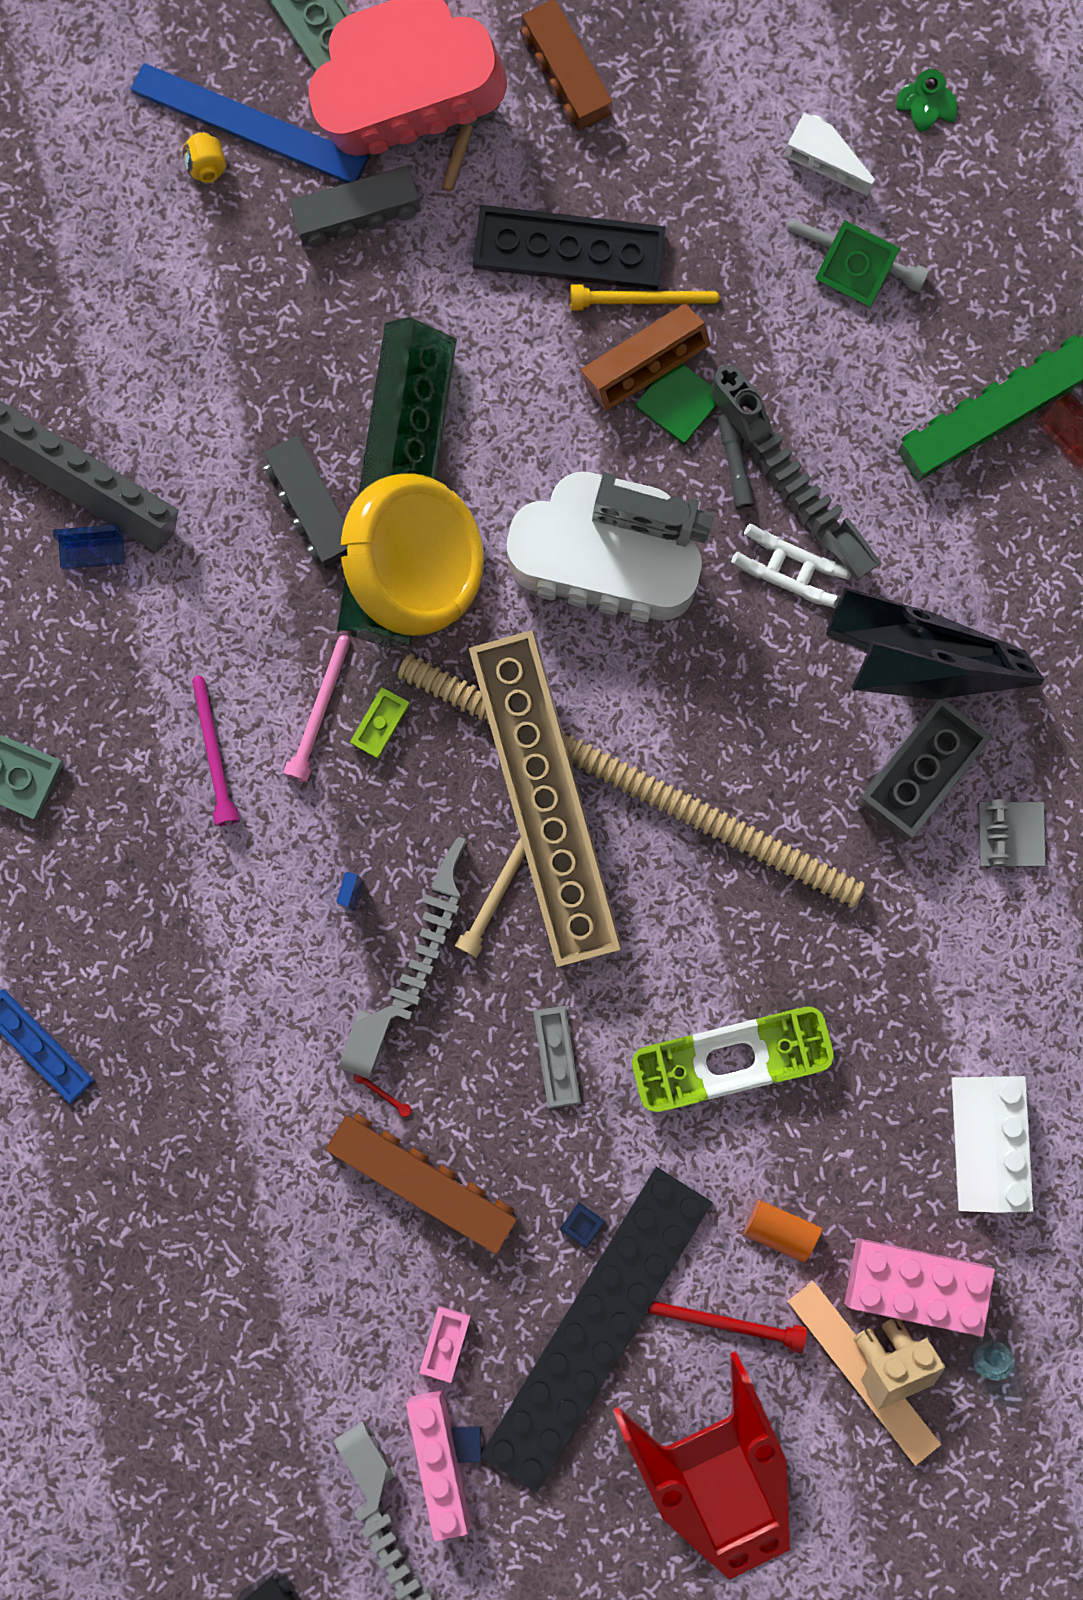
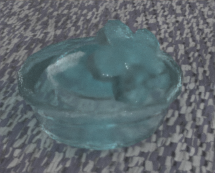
[972,1340,1014,1380]

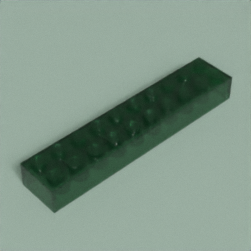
[337,317,457,647]

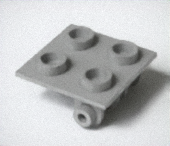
[979,799,1046,867]

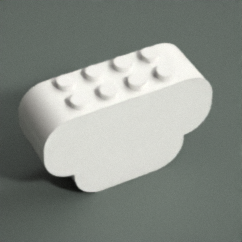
[507,472,702,622]

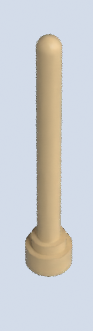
[454,837,526,958]

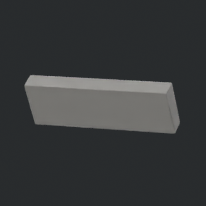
[533,1006,581,1109]

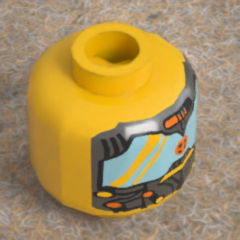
[182,133,226,183]

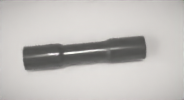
[717,414,754,509]

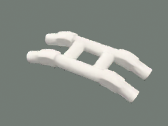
[731,523,851,608]

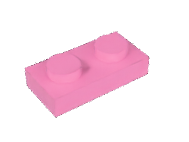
[419,1306,471,1383]

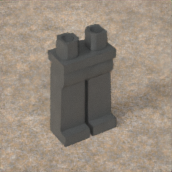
[592,472,715,547]

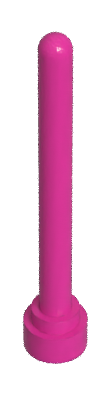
[192,675,240,827]

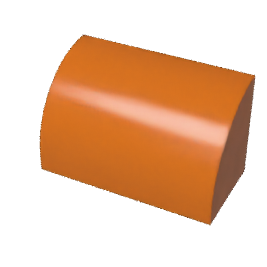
[743,1199,823,1263]

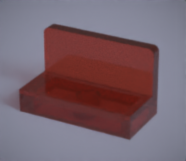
[1036,393,1083,467]

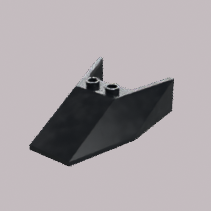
[826,587,1044,700]

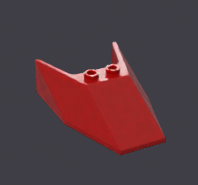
[613,1351,790,1580]

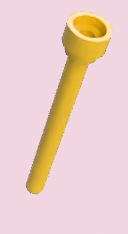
[570,285,720,310]

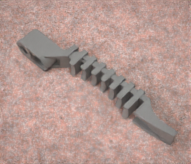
[339,837,467,1079]
[334,1421,444,1600]

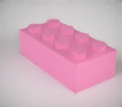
[844,1238,995,1337]

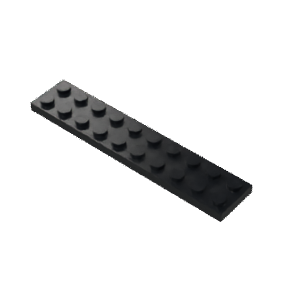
[480,1166,713,1493]

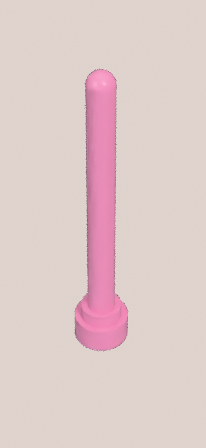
[283,635,350,783]

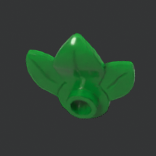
[896,69,957,132]

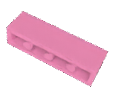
[406,1389,471,1542]

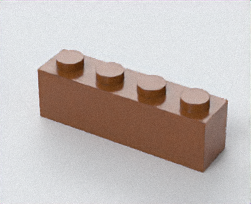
[519,0,613,131]
[580,303,711,411]

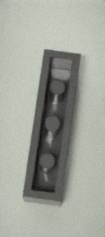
[288,165,421,247]
[263,435,348,569]

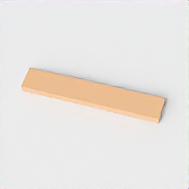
[787,1281,942,1466]

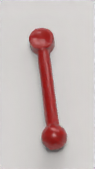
[353,1074,411,1117]

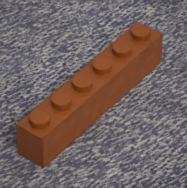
[325,1112,517,1254]

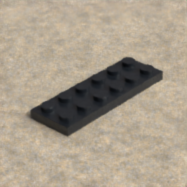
[472,205,666,290]

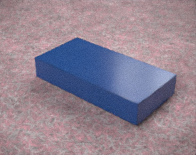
[336,872,364,911]

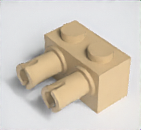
[854,1318,945,1410]

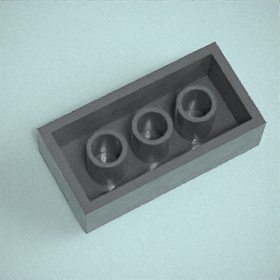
[855,699,992,842]

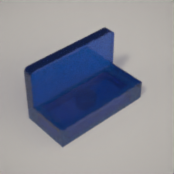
[53,525,125,570]

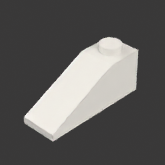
[784,112,874,196]

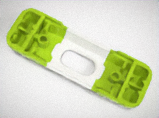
[632,1007,834,1112]

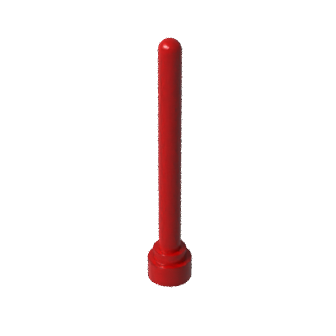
[647,1301,807,1354]

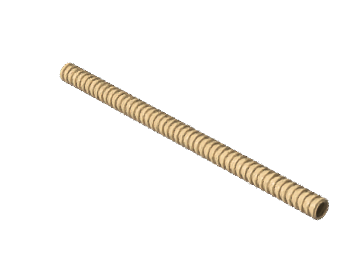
[398,653,865,908]

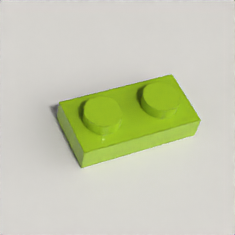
[350,687,410,760]

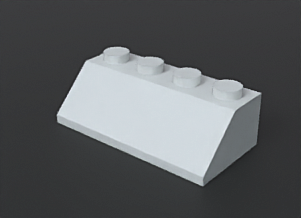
[952,1076,1033,1213]

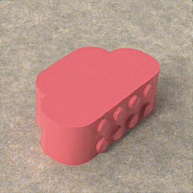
[308,0,507,156]

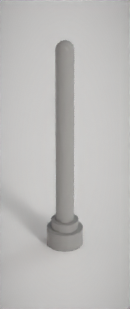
[787,219,930,293]

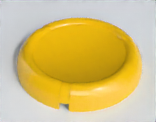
[341,474,484,636]

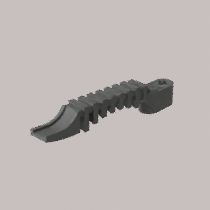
[710,365,880,581]

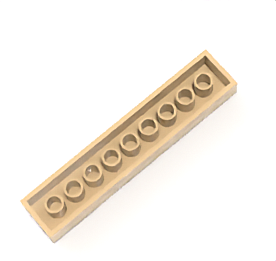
[469,630,622,967]

